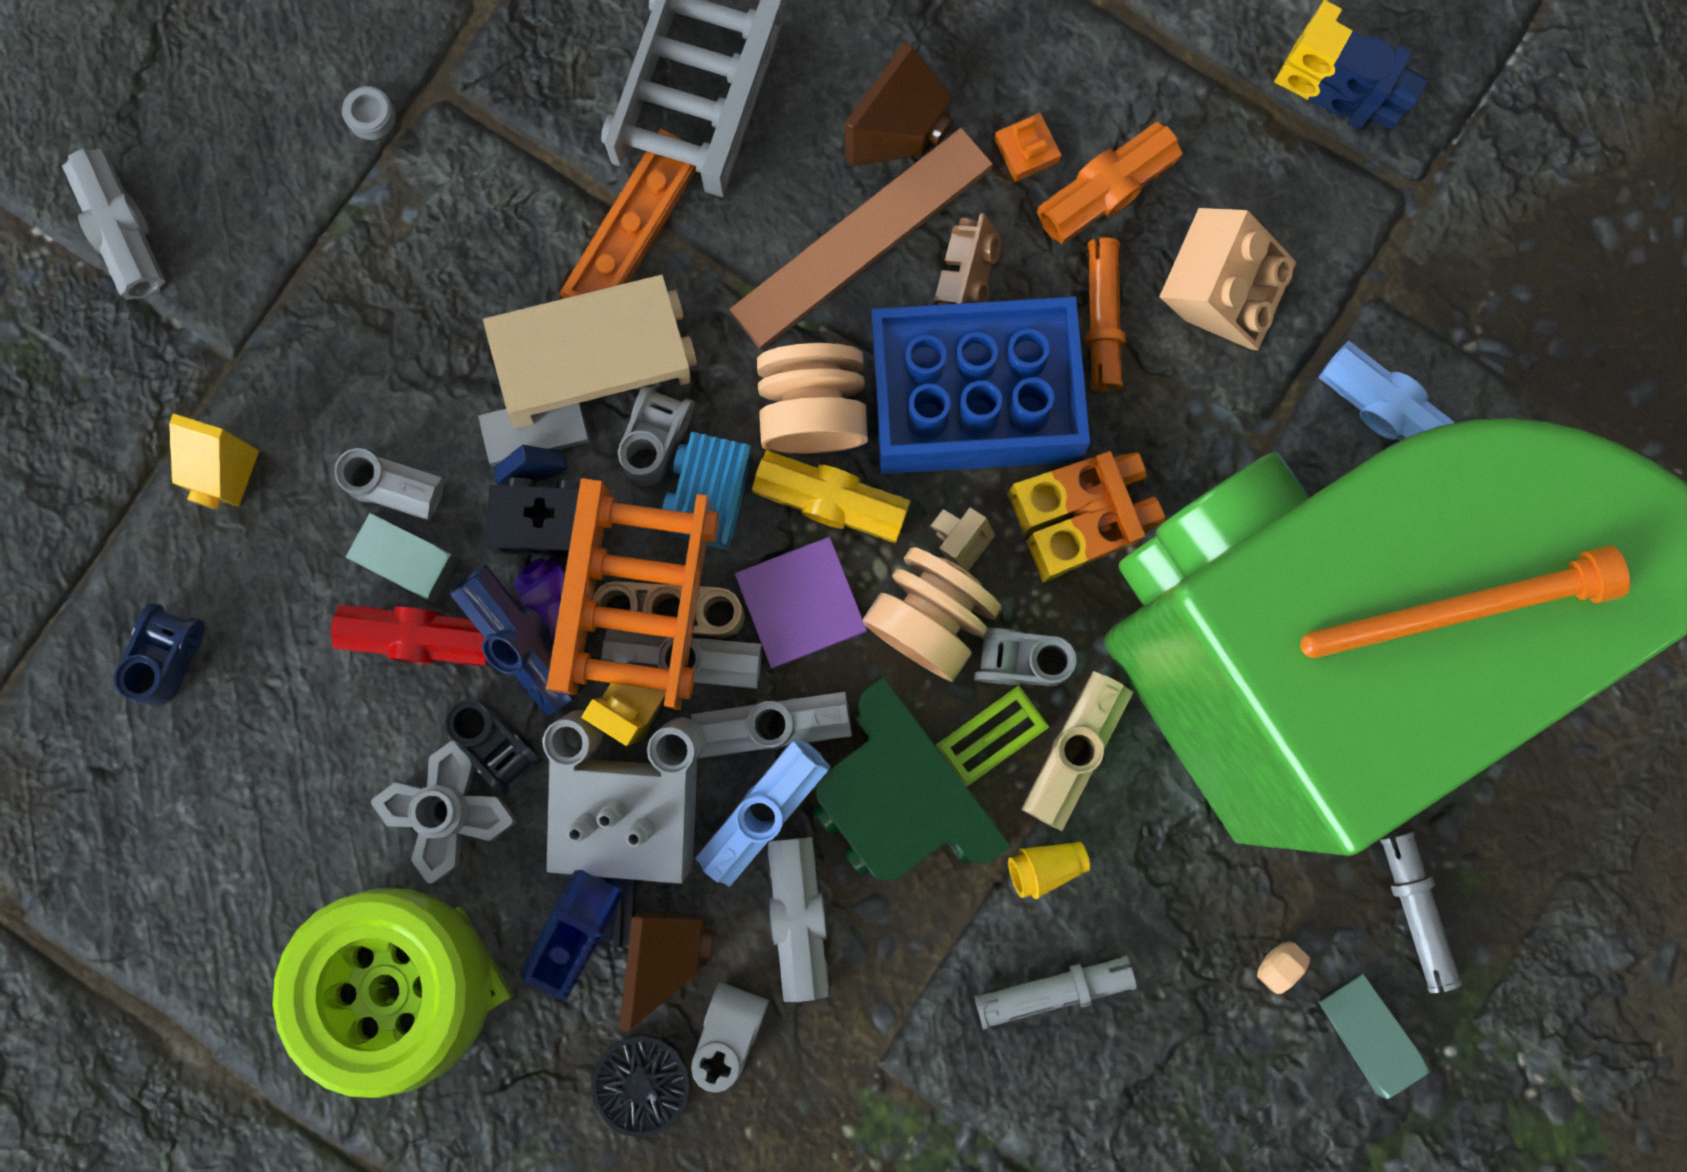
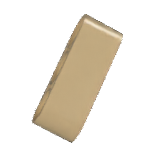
[593,581,745,639]

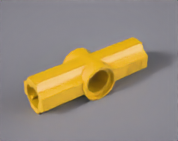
[752,450,910,544]

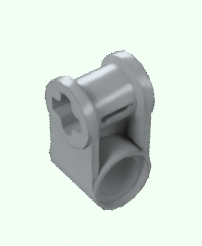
[618,385,695,487]
[974,628,1077,687]
[691,982,769,1093]

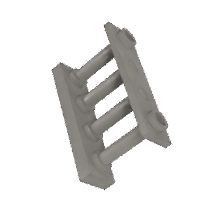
[601,0,783,197]

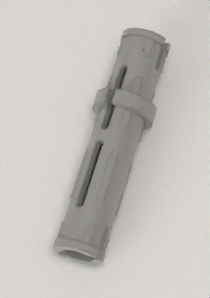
[1380,830,1463,993]
[974,955,1137,1030]

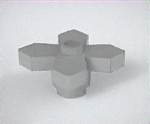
[371,741,517,884]

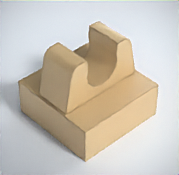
[931,507,995,572]

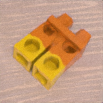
[1007,451,1166,583]

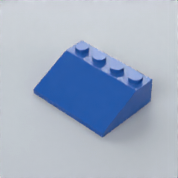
[871,297,1090,474]

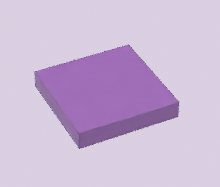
[735,537,867,670]

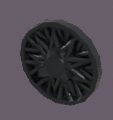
[591,1034,691,1138]

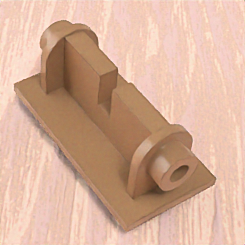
[933,214,1001,305]

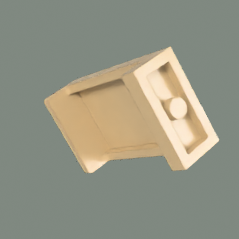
[483,275,697,429]

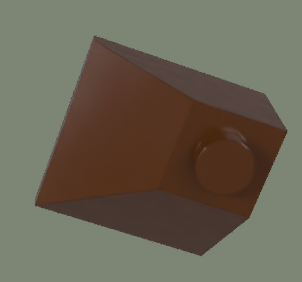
[845,42,953,167]
[619,910,715,1030]

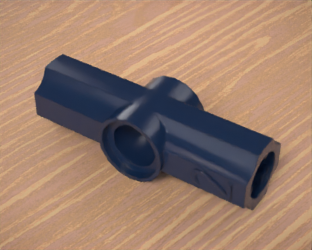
[450,564,582,716]

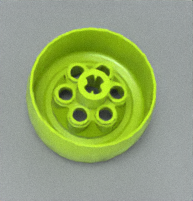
[273,888,492,1098]

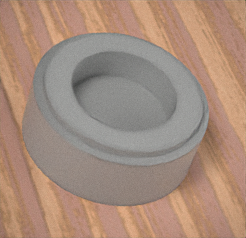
[342,86,396,140]

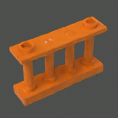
[546,478,719,710]

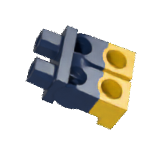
[1274,0,1429,130]

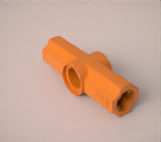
[1036,121,1183,245]

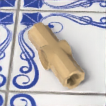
[1021,671,1133,831]

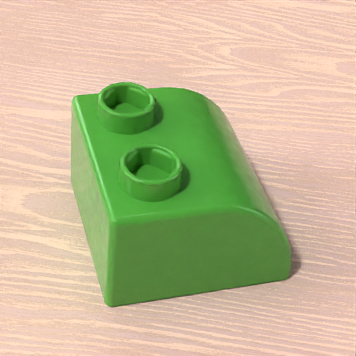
[1104,418,1687,856]

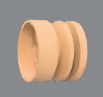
[757,343,868,454]
[862,547,1002,682]

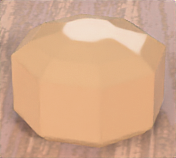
[1257,941,1311,994]

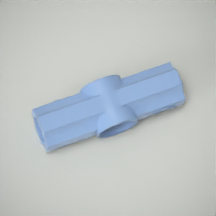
[1318,341,1455,441]
[695,737,830,887]

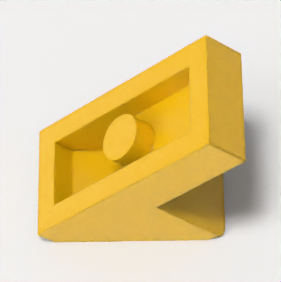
[581,683,666,746]

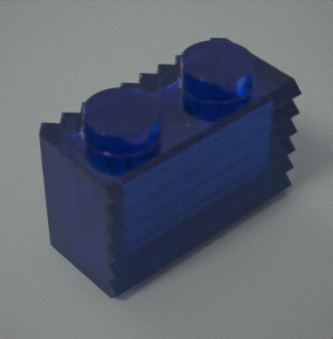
[520,870,622,1000]

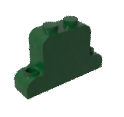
[812,677,1011,881]

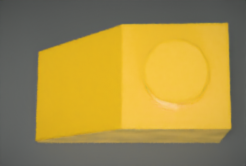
[169,414,259,510]

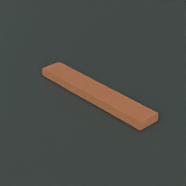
[729,128,992,351]

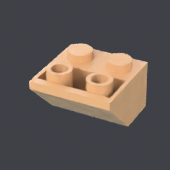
[1159,208,1297,350]

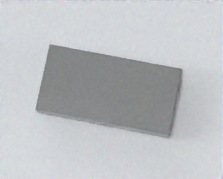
[478,402,590,467]

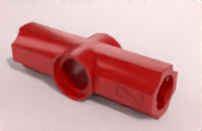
[330,605,490,667]

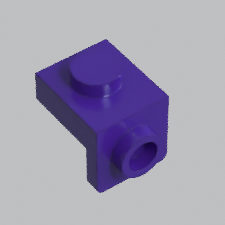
[514,555,565,646]

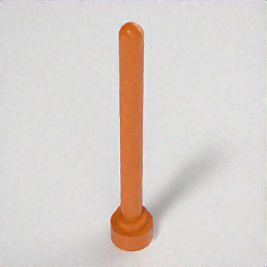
[1300,545,1630,658]

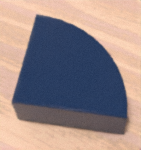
[494,444,567,485]

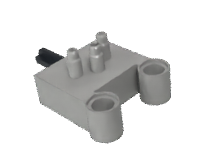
[542,710,706,947]

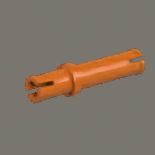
[1085,237,1126,392]

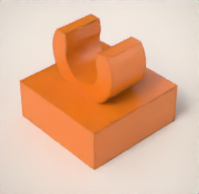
[994,113,1061,182]

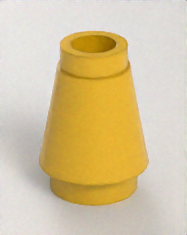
[1008,841,1090,899]

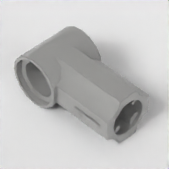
[334,448,445,521]

